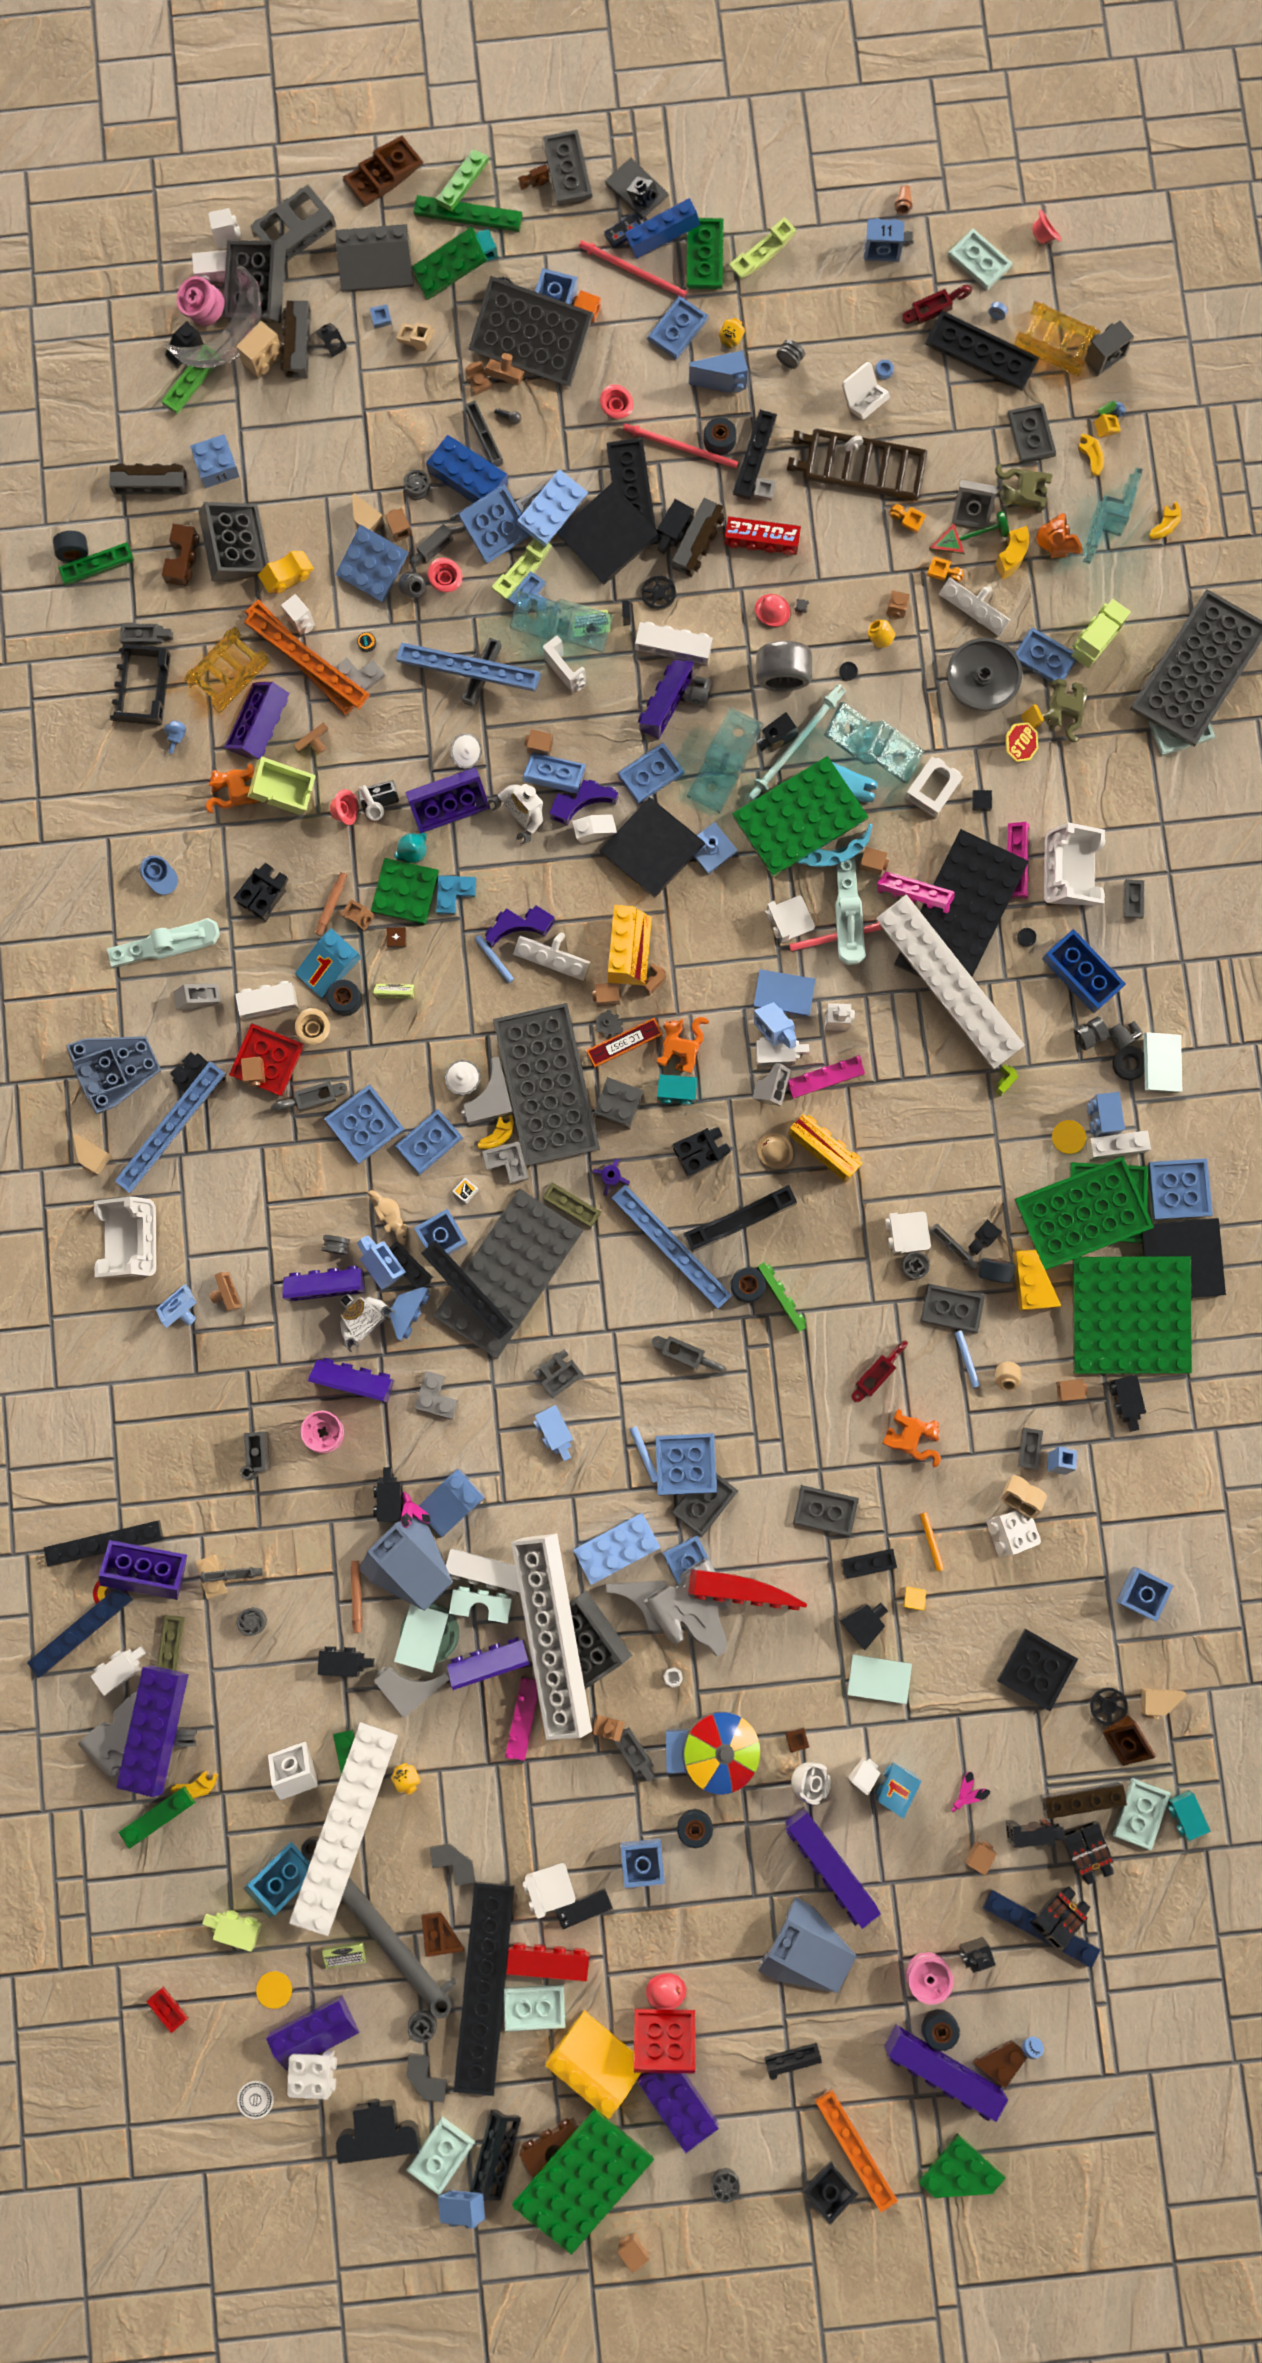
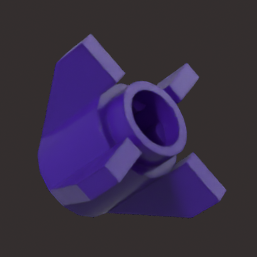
[592,1159,630,1196]

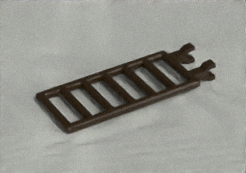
[787,428,927,501]

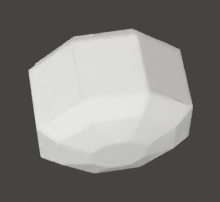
[663,1667,683,1688]

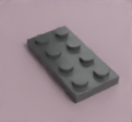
[543,129,592,205]

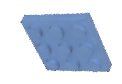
[457,484,531,564]
[335,525,409,602]
[324,1084,405,1164]
[1148,1158,1213,1220]
[656,1433,717,1496]

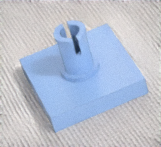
[694,822,738,875]
[156,1284,197,1328]

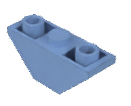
[389,1287,430,1341]

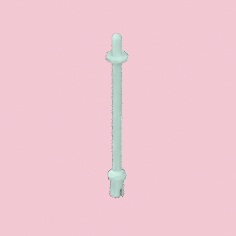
[748,684,846,801]

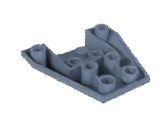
[66,1036,161,1114]
[359,1515,453,1611]
[757,1897,857,1993]

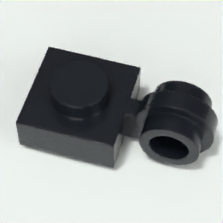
[968,1219,1002,1255]

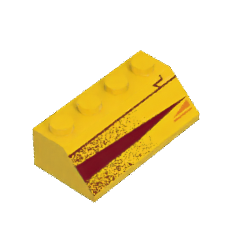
[608,905,652,986]
[788,1114,862,1183]

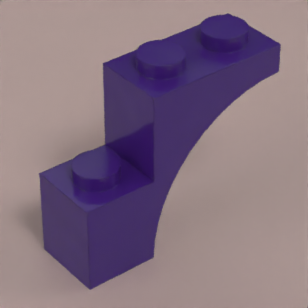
[549,779,619,826]
[485,905,555,947]

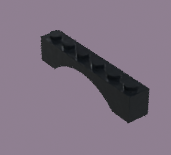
[684,1185,797,1253]

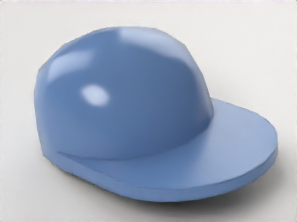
[139,855,178,895]

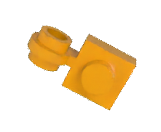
[890,504,927,534]
[927,556,964,583]

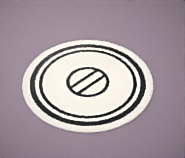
[237,2081,274,2119]

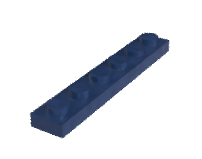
[27,1589,133,1678]
[983,1889,1101,1968]

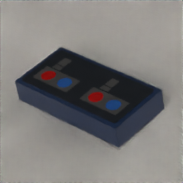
[604,213,642,249]

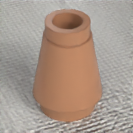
[894,185,913,215]

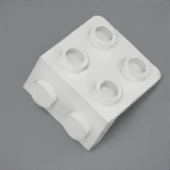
[842,362,890,420]
[765,896,815,943]
[885,1211,931,1254]
[986,1510,1041,1558]
[523,1863,576,1919]
[287,2050,337,2099]

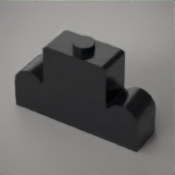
[336,2099,421,2164]

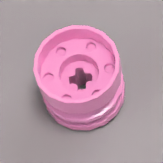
[301,1410,344,1454]

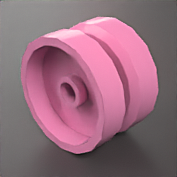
[177,276,225,326]
[906,1952,953,2004]

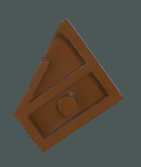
[421,1911,464,1957]
[973,2040,1027,2089]

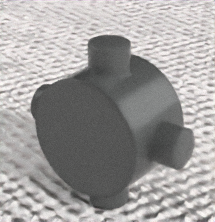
[903,231,914,245]
[794,598,809,613]

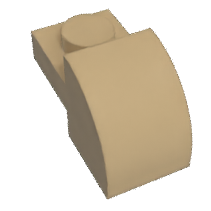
[396,322,434,351]

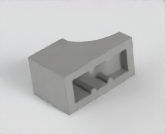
[173,984,221,1010]
[753,1063,791,1106]

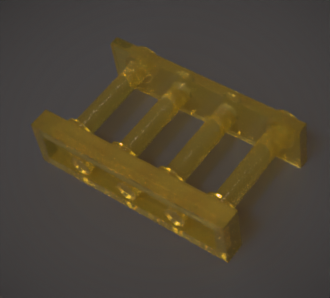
[1014,301,1101,377]
[184,626,270,714]

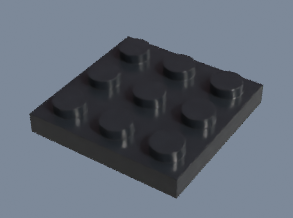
[996,1628,1078,1711]

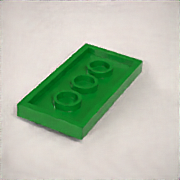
[686,218,723,289]
[411,227,488,300]

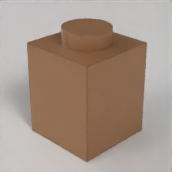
[385,508,412,542]
[524,729,554,756]
[859,847,889,875]
[592,983,620,1007]
[241,1057,266,1087]
[1056,1379,1088,1402]
[965,1840,997,1876]
[618,2233,649,2273]

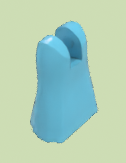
[832,762,878,802]

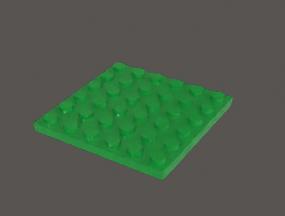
[1073,1256,1192,1374]

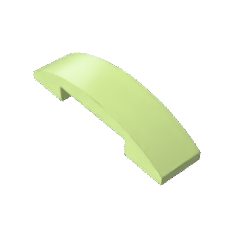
[729,217,796,278]
[491,539,552,599]

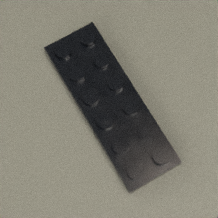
[925,310,1040,391]
[606,438,658,545]

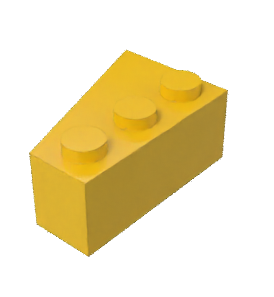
[1013,1250,1061,1311]

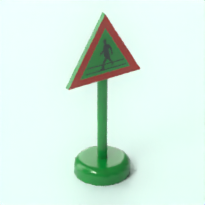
[929,511,1009,554]

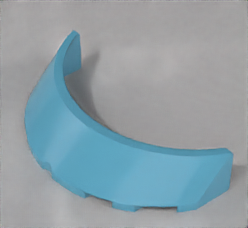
[797,824,873,867]

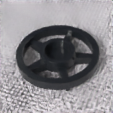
[641,575,676,610]
[1090,1687,1128,1726]

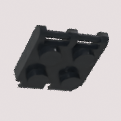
[170,1052,226,1104]

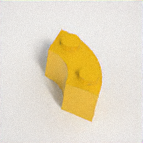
[995,526,1029,580]
[258,551,314,594]

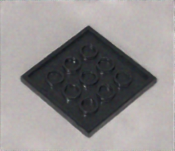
[557,483,659,585]
[599,797,705,898]
[1141,1218,1226,1298]

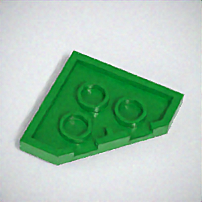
[918,2133,1006,2198]

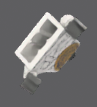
[487,784,543,844]
[340,1294,396,1352]

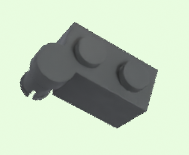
[240,1431,270,1480]

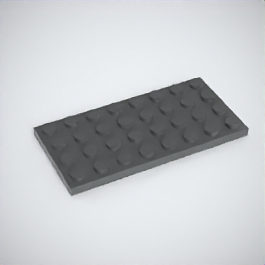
[1130,589,1262,747]
[493,1003,600,1166]
[433,1189,583,1359]

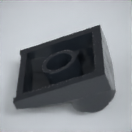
[801,2161,858,2225]

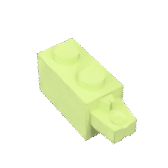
[203,1910,262,1952]

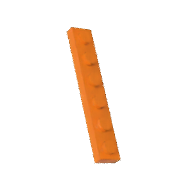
[815,2089,898,2213]

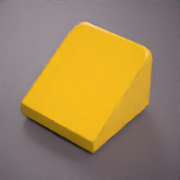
[1094,414,1121,437]
[1021,704,1044,729]
[903,1587,926,1610]

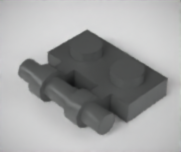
[533,1349,584,1398]

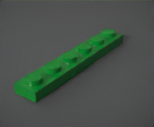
[413,195,523,232]

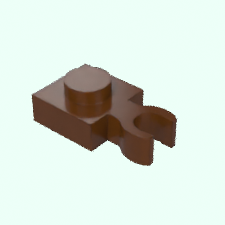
[518,164,549,190]

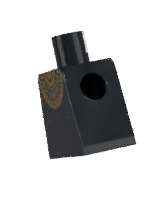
[755,712,799,752]

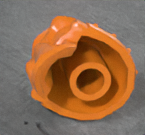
[1035,513,1083,559]

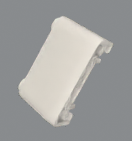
[1044,822,1105,906]
[94,1196,156,1278]

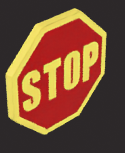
[1005,722,1038,762]

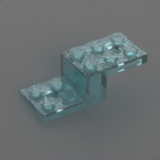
[1082,467,1143,564]
[510,591,613,653]
[824,702,924,783]
[687,707,764,813]

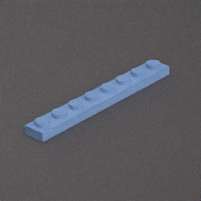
[396,642,541,692]
[115,1061,226,1193]
[612,1185,732,1309]

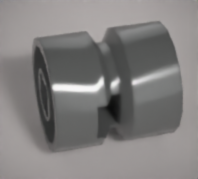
[1073,1016,1110,1051]

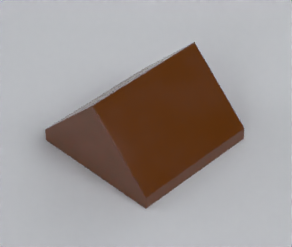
[1102,1715,1156,1766]

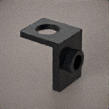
[315,322,347,357]

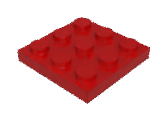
[229,1023,305,1097]
[634,2009,696,2074]

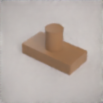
[484,353,525,386]
[294,722,328,755]
[209,1272,242,1311]

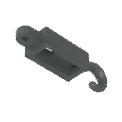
[409,512,466,567]
[271,1081,347,1112]
[652,1336,726,1373]

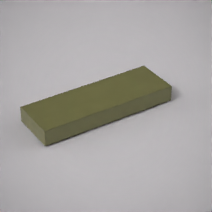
[542,1182,601,1229]
[157,1615,185,1671]

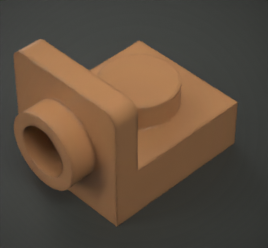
[465,361,492,396]
[886,590,910,618]
[341,899,375,930]
[644,963,666,995]
[591,1715,625,1742]

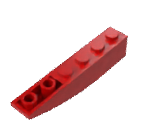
[688,1569,807,1611]

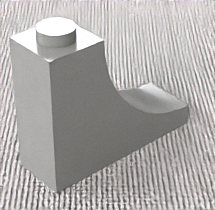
[461,1057,513,1126]
[606,1581,666,1634]
[374,1666,450,1718]

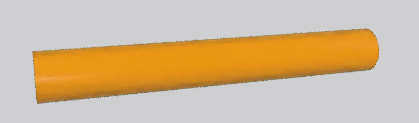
[919,1512,944,1571]

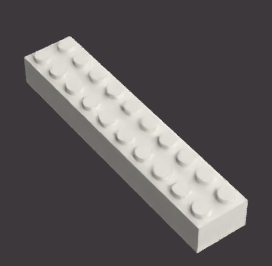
[876,894,1025,1069]
[511,1534,592,1740]
[289,1722,398,1936]

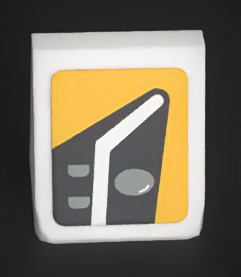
[452,1178,479,1204]

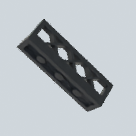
[470,2109,521,2201]

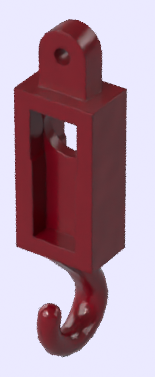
[902,285,972,325]
[851,1340,908,1402]

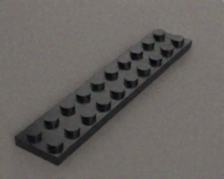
[453,1881,515,2096]

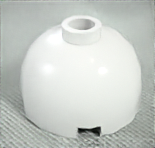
[791,1763,831,1804]

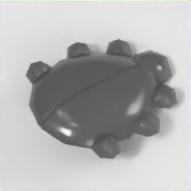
[596,1010,623,1037]

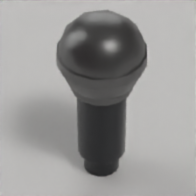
[494,409,521,424]

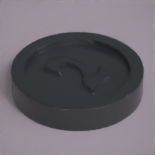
[839,662,858,681]
[1017,928,1037,947]

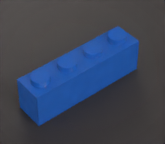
[625,198,701,259]

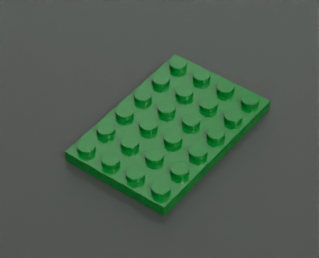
[732,756,869,877]
[1014,1156,1154,1271]
[512,2109,654,2255]

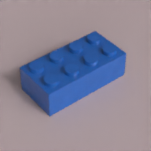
[426,434,509,503]
[1042,929,1126,1014]

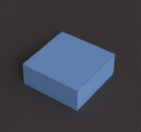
[370,304,392,328]

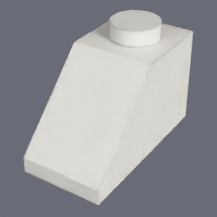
[572,815,617,844]
[848,1758,880,1795]

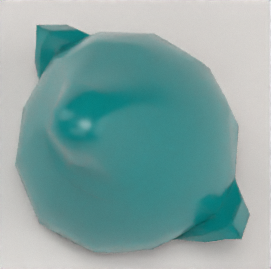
[394,833,427,864]

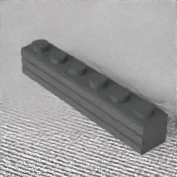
[465,400,504,467]
[461,638,502,707]

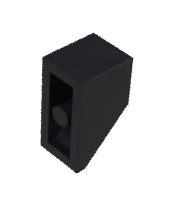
[165,321,204,368]

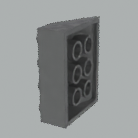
[335,224,413,292]
[223,240,286,323]
[198,502,269,581]
[569,1590,632,1689]

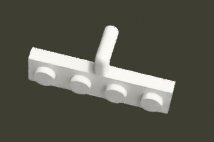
[939,578,1010,636]
[513,932,590,981]

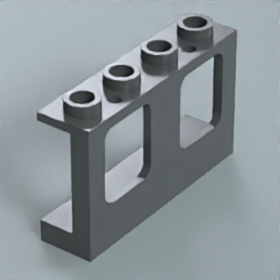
[250,185,336,263]

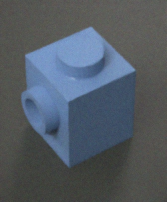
[1048,1447,1077,1475]

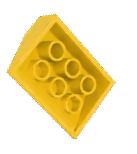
[545,2010,641,2119]

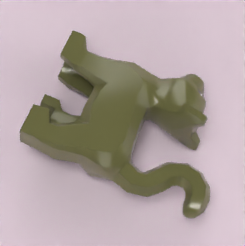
[995,464,1053,513]
[1042,678,1087,743]

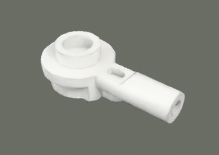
[359,785,384,821]

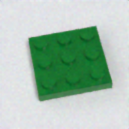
[371,858,439,925]

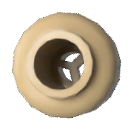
[995,1362,1021,1391]

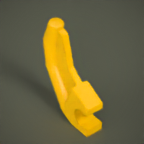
[1078,434,1104,477]
[1149,502,1181,539]
[477,1115,514,1150]
[170,1771,219,1799]

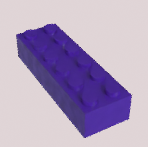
[116,1665,189,1797]
[785,1807,881,1929]
[884,2024,1008,2122]

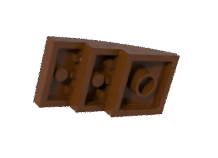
[343,136,423,207]

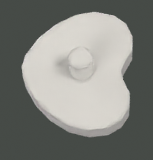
[844,436,863,451]

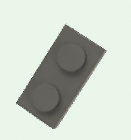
[1123,879,1145,919]
[1017,1428,1043,1470]

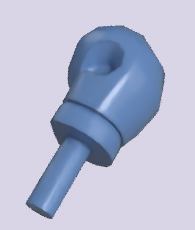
[164,721,186,754]

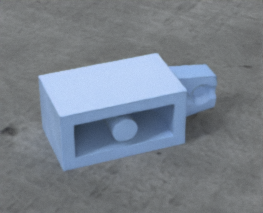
[754,1002,797,1049]
[357,1236,406,1290]
[534,1405,574,1461]

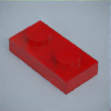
[146,1986,188,2034]

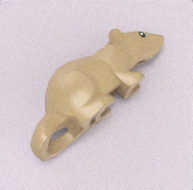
[367,1190,408,1245]

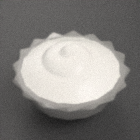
[450,732,483,769]
[444,1059,481,1096]

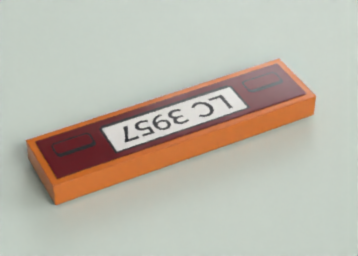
[586,1018,663,1068]

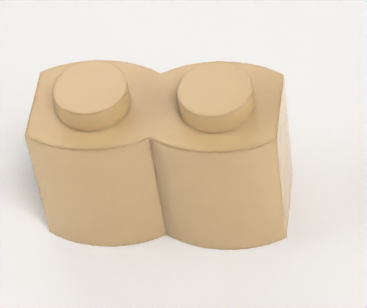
[1001,1475,1047,1519]

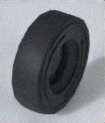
[1113,1046,1145,1080]

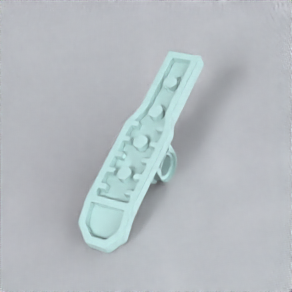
[835,857,866,965]
[107,918,220,968]

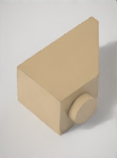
[352,493,384,533]
[73,1133,112,1175]
[1141,1688,1186,1719]

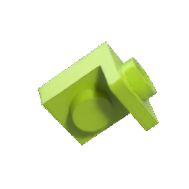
[995,1064,1019,1096]

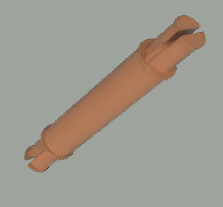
[314,872,348,937]
[350,1561,363,1633]

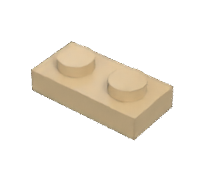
[196,1555,227,1599]

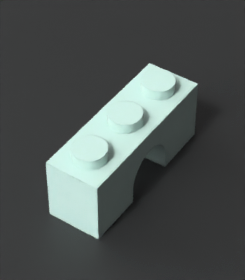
[449,1586,513,1623]

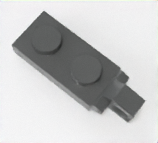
[120,624,173,644]
[613,1727,655,1782]

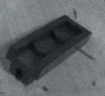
[389,1241,433,1289]
[841,1549,897,1579]
[555,1888,613,1930]
[764,2043,822,2080]

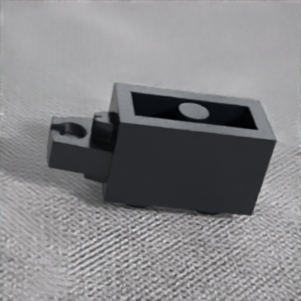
[657,499,694,554]
[1109,1375,1146,1432]
[373,1467,403,1522]
[317,1646,375,1677]
[959,1937,996,1973]

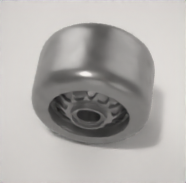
[756,641,812,691]

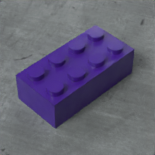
[638,2073,719,2154]

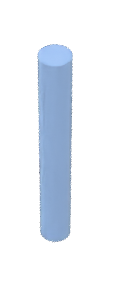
[474,935,514,984]
[955,1330,980,1388]
[630,1426,657,1483]

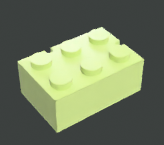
[1071,599,1131,669]
[247,757,316,815]

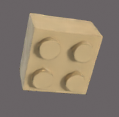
[236,321,283,379]

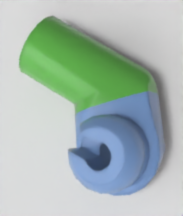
[1097,401,1126,417]

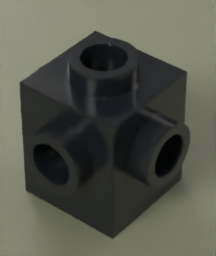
[627,177,659,209]

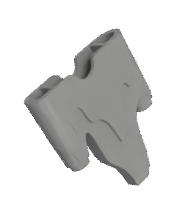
[644,1558,731,1656]
[78,1691,169,1781]

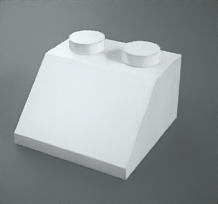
[268,1741,318,1800]

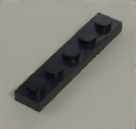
[733,409,777,500]

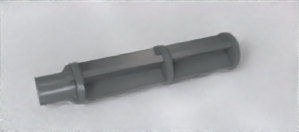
[930,1224,978,1270]
[200,1567,262,1583]

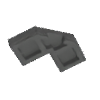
[430,1844,475,1886]
[406,2053,447,2102]

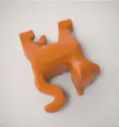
[205,764,260,813]
[656,1017,709,1074]
[882,1409,941,1467]

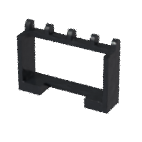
[110,644,171,725]

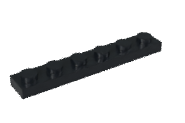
[421,1240,513,1340]
[43,1520,164,1567]

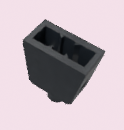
[839,1602,888,1650]

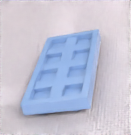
[516,469,588,547]
[573,1513,661,1585]

